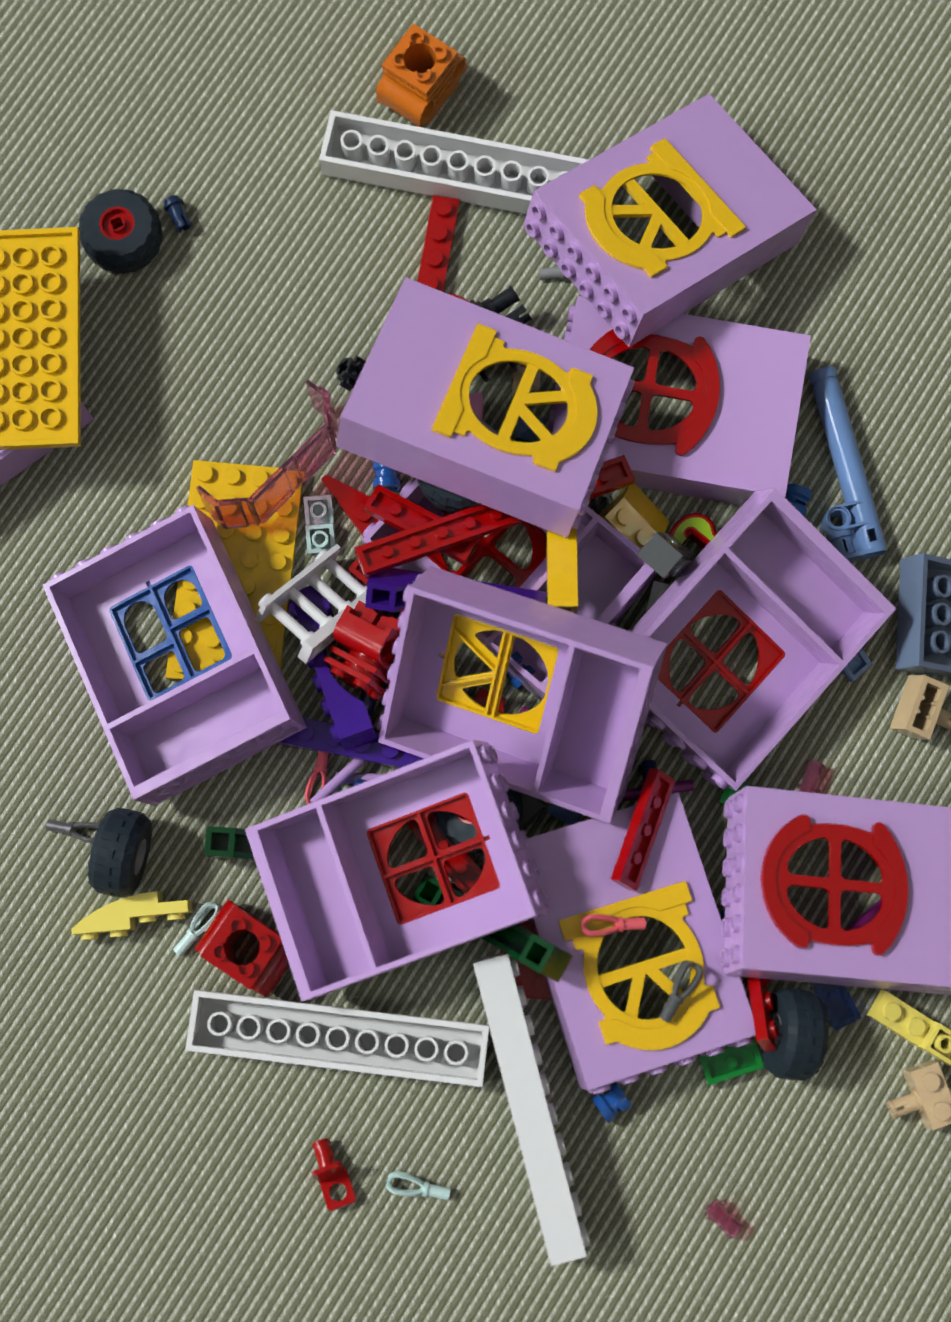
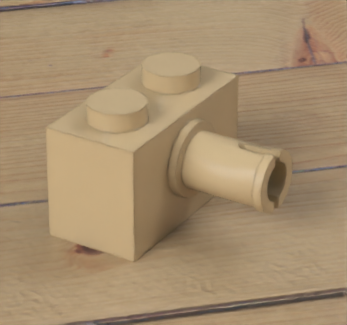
[890,675,951,740]
[886,1060,951,1131]

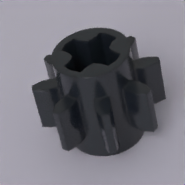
[336,356,366,391]

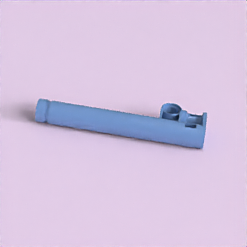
[809,366,888,563]

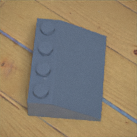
[895,553,951,677]

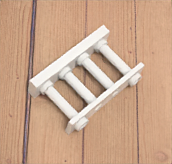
[255,544,367,664]

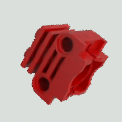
[324,601,401,701]
[195,899,290,998]

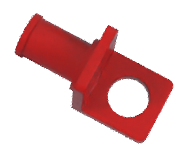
[312,1138,356,1212]

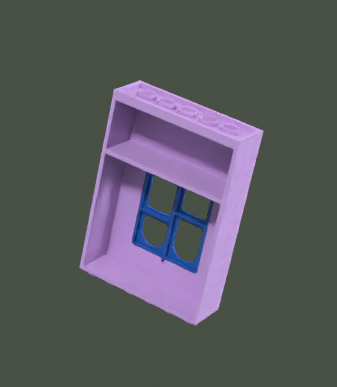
[43,505,307,806]

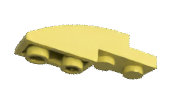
[71,891,193,940]
[867,989,951,1067]

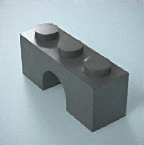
[637,532,694,578]

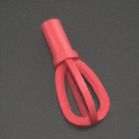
[305,752,329,804]
[580,914,646,936]

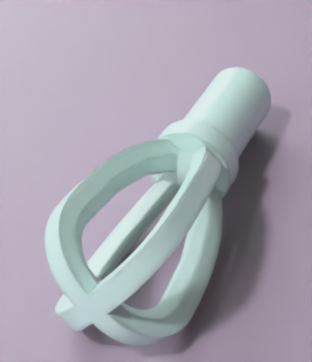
[173,902,221,957]
[386,1171,451,1200]

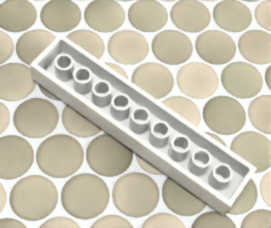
[319,110,589,214]
[473,952,590,1266]
[185,990,489,1087]

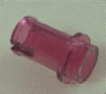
[797,760,825,794]
[704,1199,743,1239]

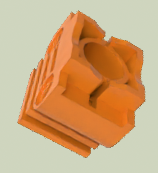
[376,23,467,128]

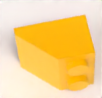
[599,483,670,549]

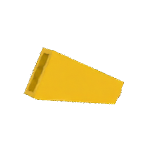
[547,528,578,614]

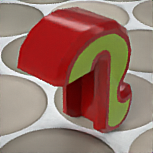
[669,513,717,549]

